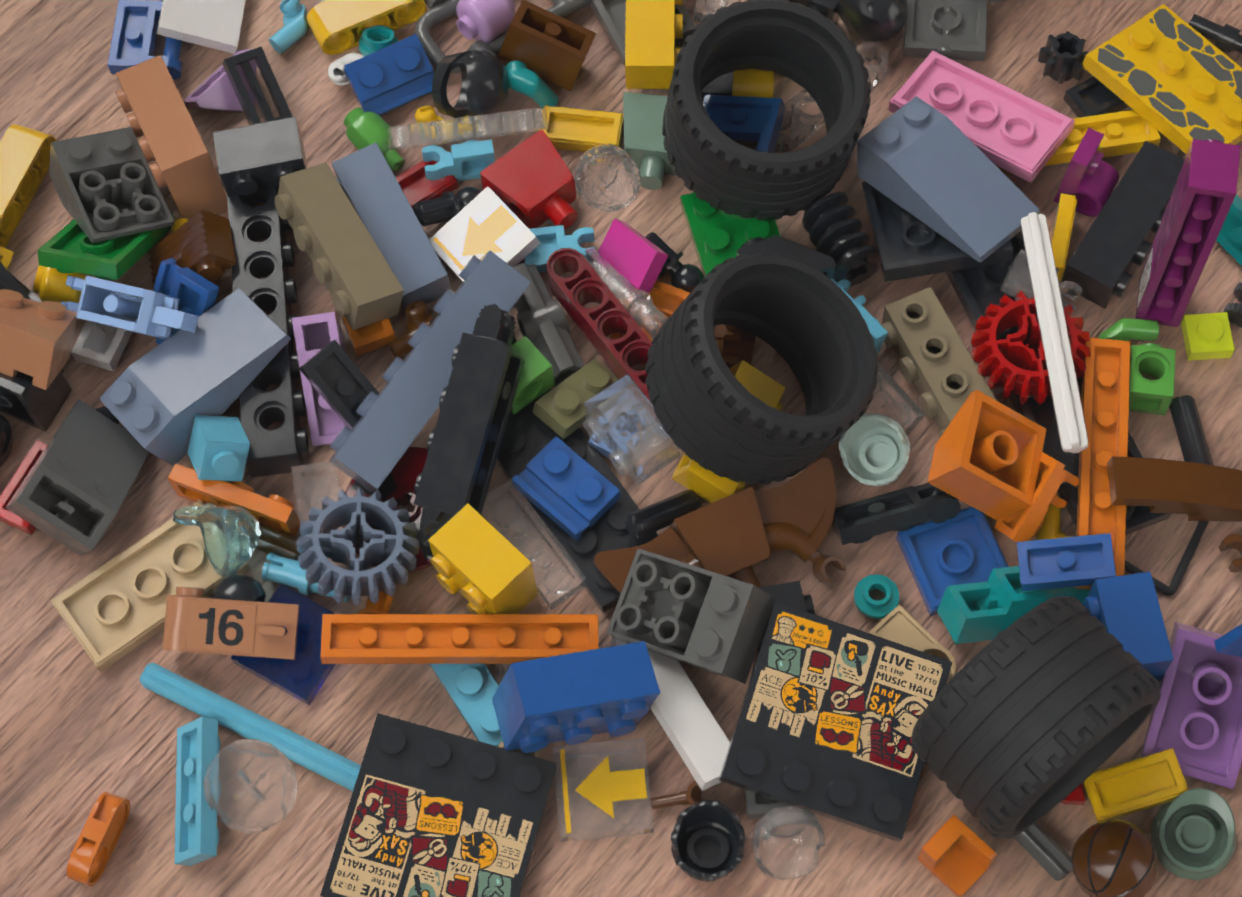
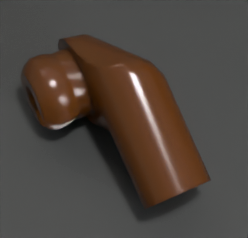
[388,300,434,359]

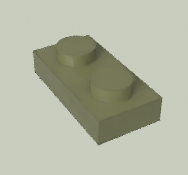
[533,358,624,439]

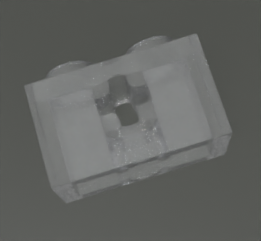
[583,374,680,485]

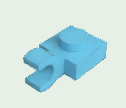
[422,139,495,181]

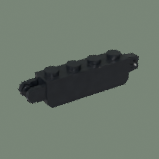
[414,303,525,545]

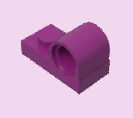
[1053,128,1119,217]

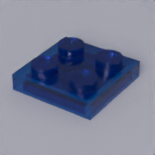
[231,584,336,705]

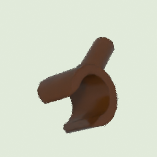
[651,781,717,809]

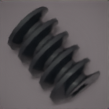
[802,192,878,287]

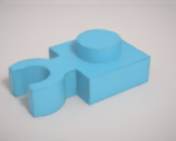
[525,225,597,273]

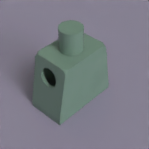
[623,92,676,190]

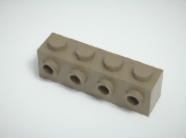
[275,162,404,330]
[881,287,997,438]

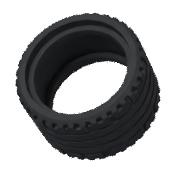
[662,0,871,220]
[645,252,878,485]
[912,596,1161,839]

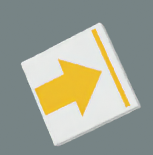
[429,186,541,281]

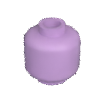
[456,0,516,43]

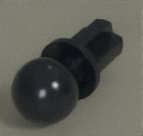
[413,187,481,226]
[646,232,704,293]

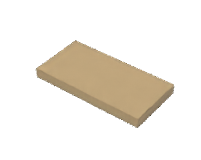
[51,500,250,672]

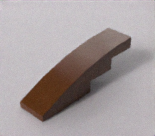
[1107,456,1242,522]

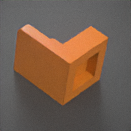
[917,814,997,897]

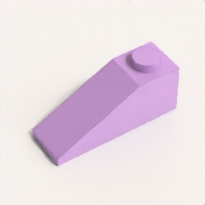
[292,312,346,446]

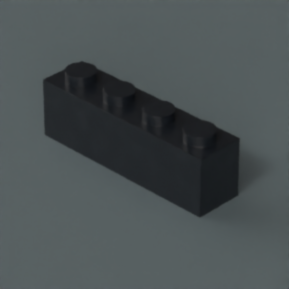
[1060,141,1185,309]

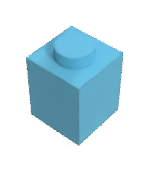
[187,415,250,481]

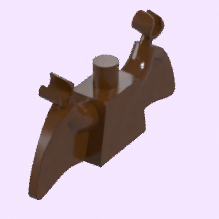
[594,457,846,594]

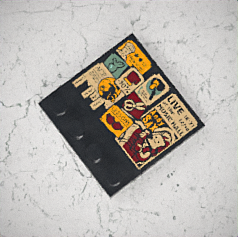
[719,602,952,842]
[320,713,557,897]

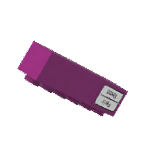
[1135,139,1241,327]

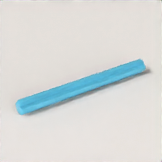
[139,663,361,791]

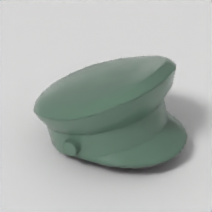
[1151,788,1236,881]

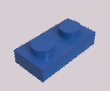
[1017,533,1116,591]

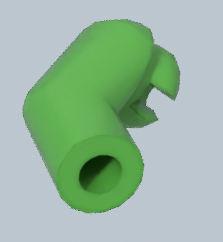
[1098,318,1159,341]

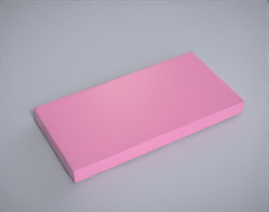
[889,51,1075,183]

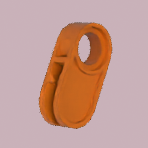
[66,792,130,886]

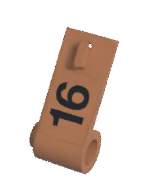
[162,586,300,660]

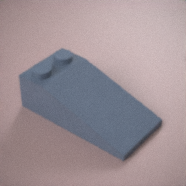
[857,96,1040,263]
[99,288,291,466]

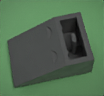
[49,127,174,243]
[5,399,149,556]
[606,548,776,684]

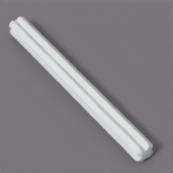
[1020,212,1089,454]

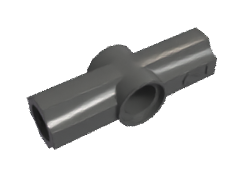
[513,263,584,386]

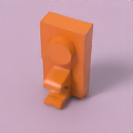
[994,452,1079,542]

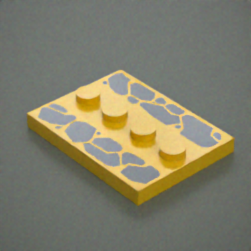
[1082,4,1242,154]

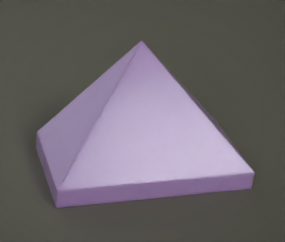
[183,49,257,112]

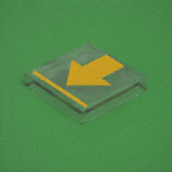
[552,738,654,842]

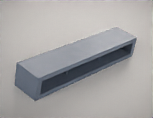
[329,250,531,492]

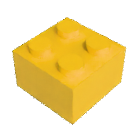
[428,504,538,614]

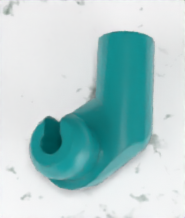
[506,61,558,109]

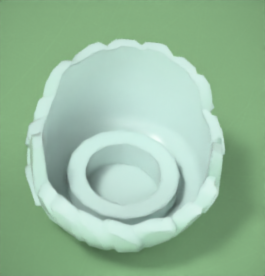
[839,414,910,487]

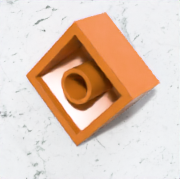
[927,390,1046,520]

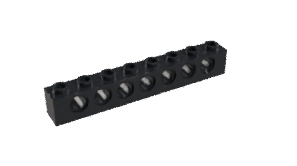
[227,187,309,478]

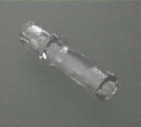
[582,249,669,340]

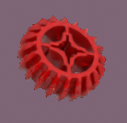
[971,290,1091,405]

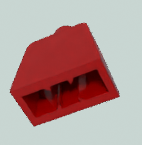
[480,129,578,230]

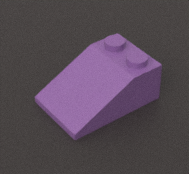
[1141,622,1242,789]

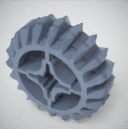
[296,487,419,607]

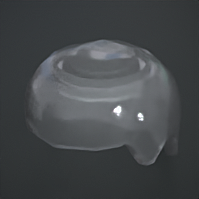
[752,806,825,880]

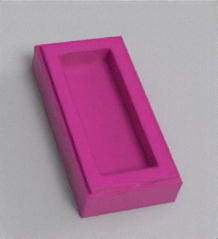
[597,218,668,293]

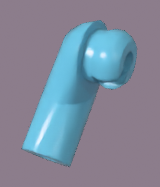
[268,0,308,54]

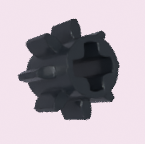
[1038,31,1089,84]

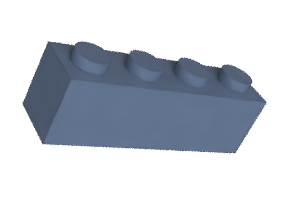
[331,143,451,311]

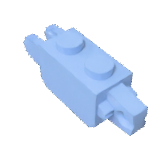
[61,276,199,340]

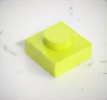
[1181,312,1234,361]

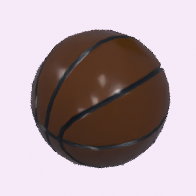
[1072,819,1159,897]

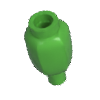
[343,107,405,172]

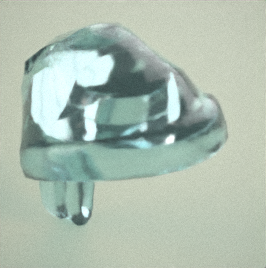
[173,503,261,577]

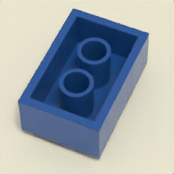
[492,641,660,753]

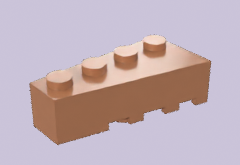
[115,55,228,220]
[0,289,77,390]

